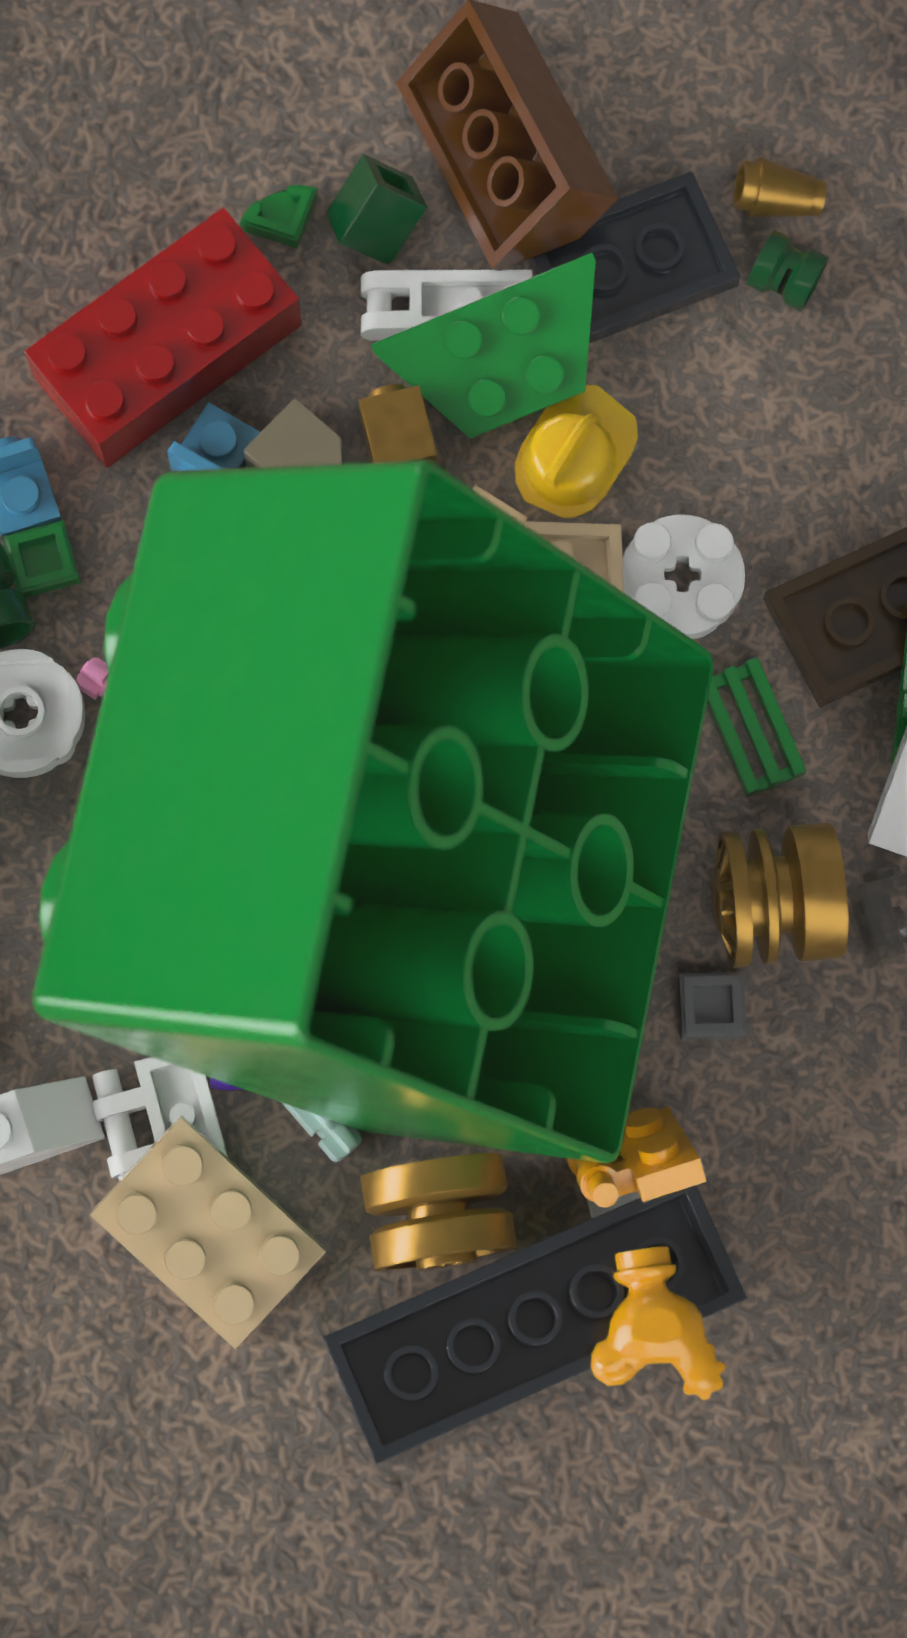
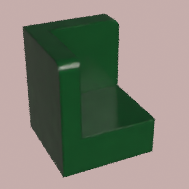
[326,154,428,264]

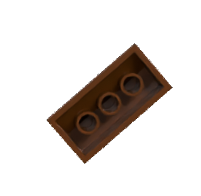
[396,0,619,271]

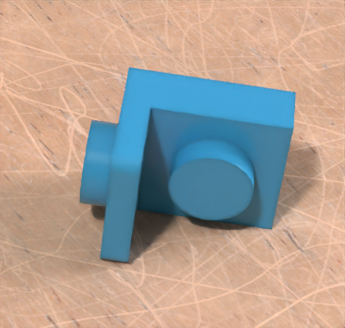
[167,402,260,471]
[0,436,62,541]

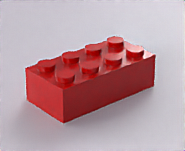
[24,207,302,468]

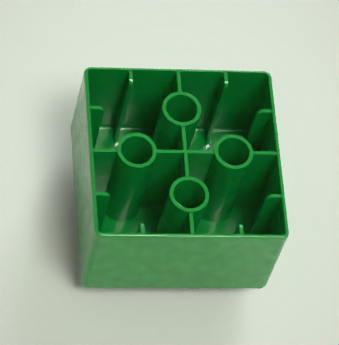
[32,460,713,1163]

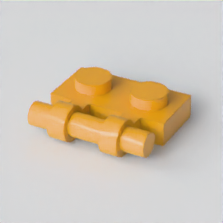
[565,1106,706,1208]

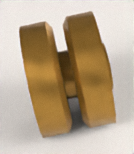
[360,1152,517,1271]

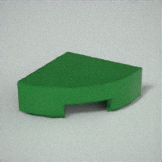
[240,185,318,249]

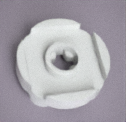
[623,515,745,639]
[0,649,85,778]

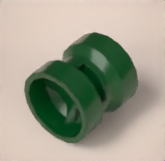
[746,230,829,312]

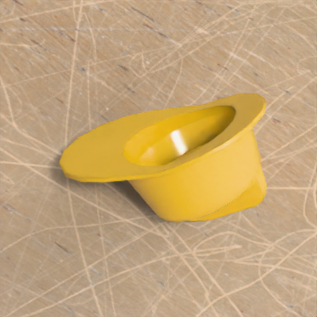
[515,385,638,518]

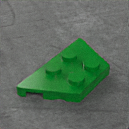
[370,253,596,438]

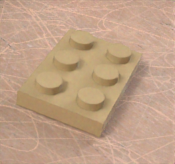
[90,1115,326,1349]

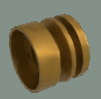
[712,822,848,968]

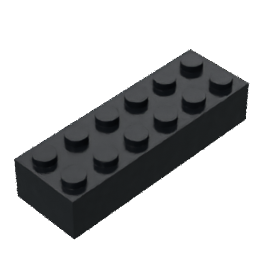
[323,1185,747,1464]

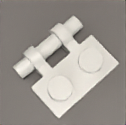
[92,1057,228,1181]

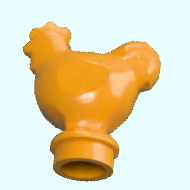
[591,1247,726,1400]

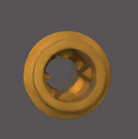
[733,156,827,217]

